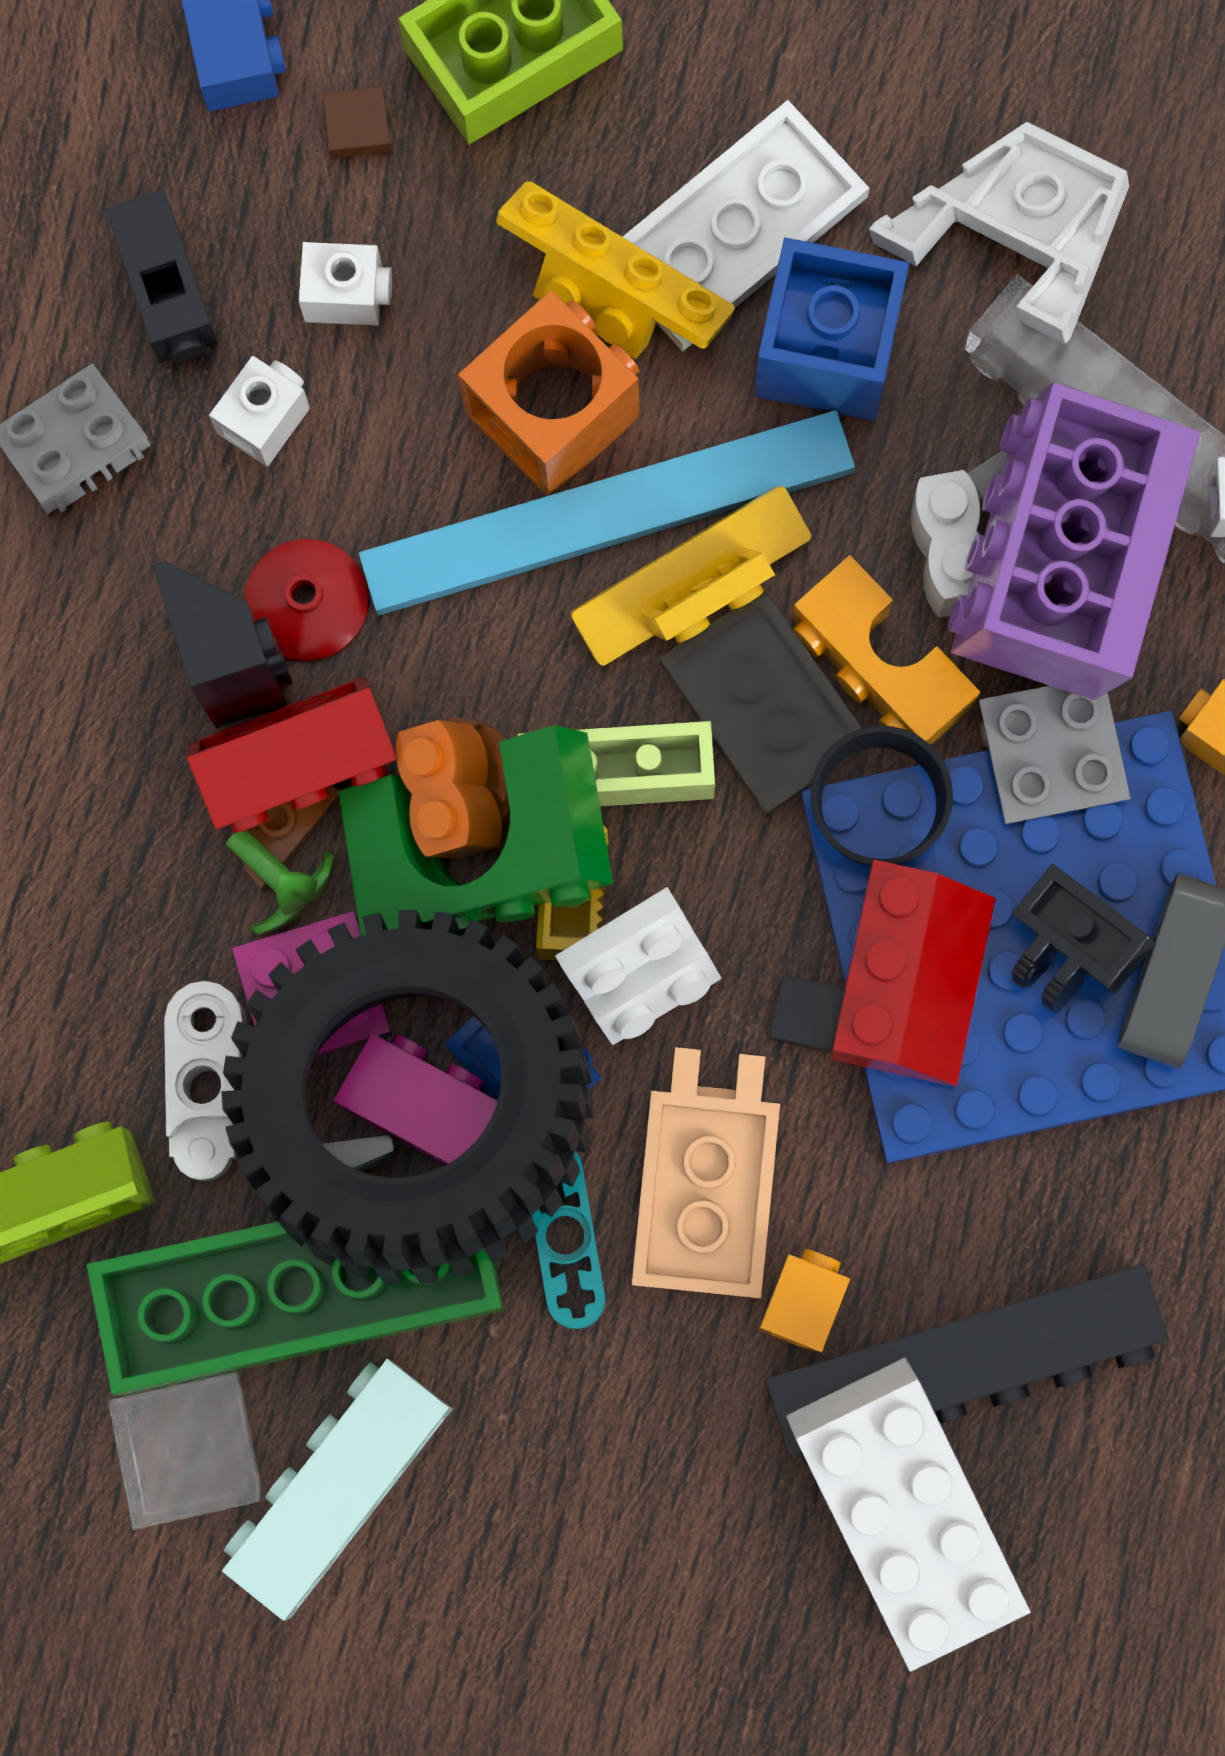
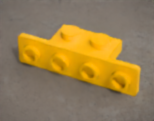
[496,181,735,359]
[570,486,811,666]

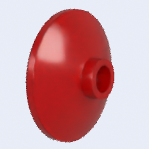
[244,539,369,662]

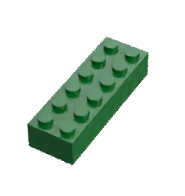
[86,1221,505,1396]

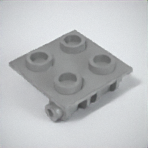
[0,363,151,515]
[979,686,1131,824]

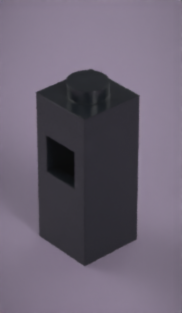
[105,189,218,363]

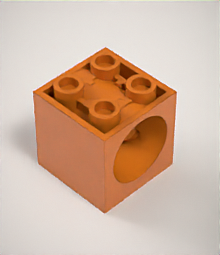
[458,290,640,496]

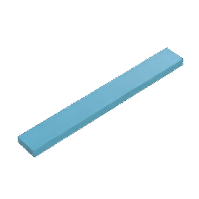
[358,410,855,616]

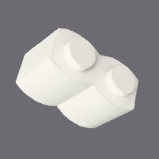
[911,470,980,618]

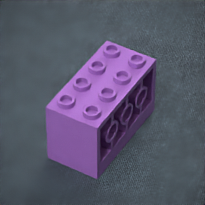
[948,382,1201,700]

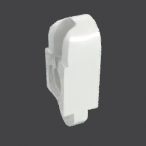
[164,981,248,1182]

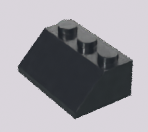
[152,561,293,729]

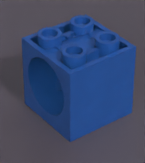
[754,237,909,421]

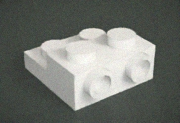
[555,887,722,1045]

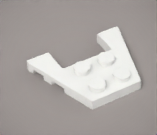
[869,122,1129,345]

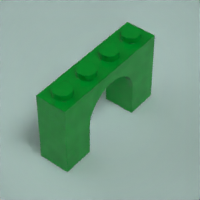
[338,725,613,936]

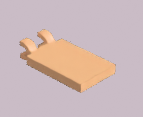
[632,1047,780,1299]

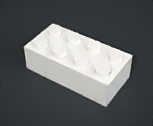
[786,1358,1031,1672]

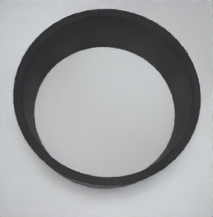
[811,726,953,866]

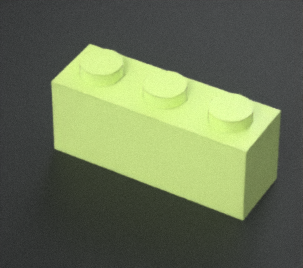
[518,721,715,806]

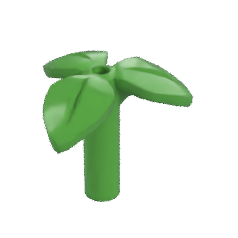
[226,830,334,934]

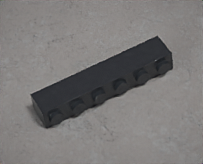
[764,1264,1169,1465]

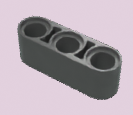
[1117,872,1225,1070]

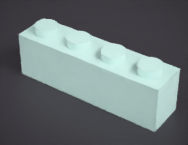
[222,1359,453,1621]

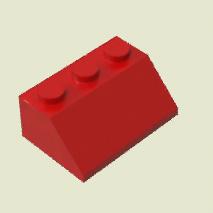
[187,675,397,833]
[829,860,996,1087]

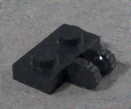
[1011,863,1156,1012]

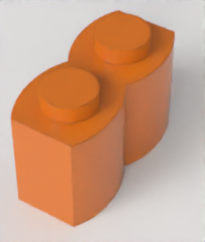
[396,720,502,859]

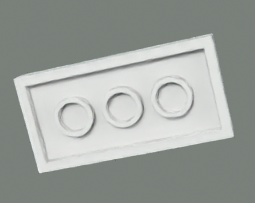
[623,100,869,352]

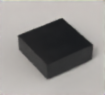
[769,975,844,1053]

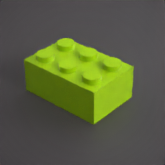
[398,0,623,145]

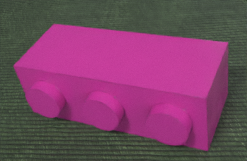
[333,1033,497,1166]

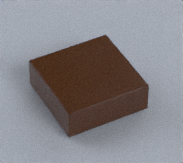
[323,86,391,158]

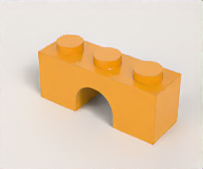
[792,555,980,745]

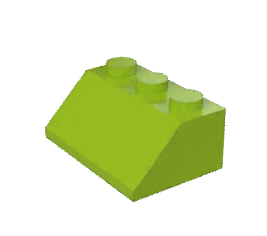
[0,1121,157,1264]

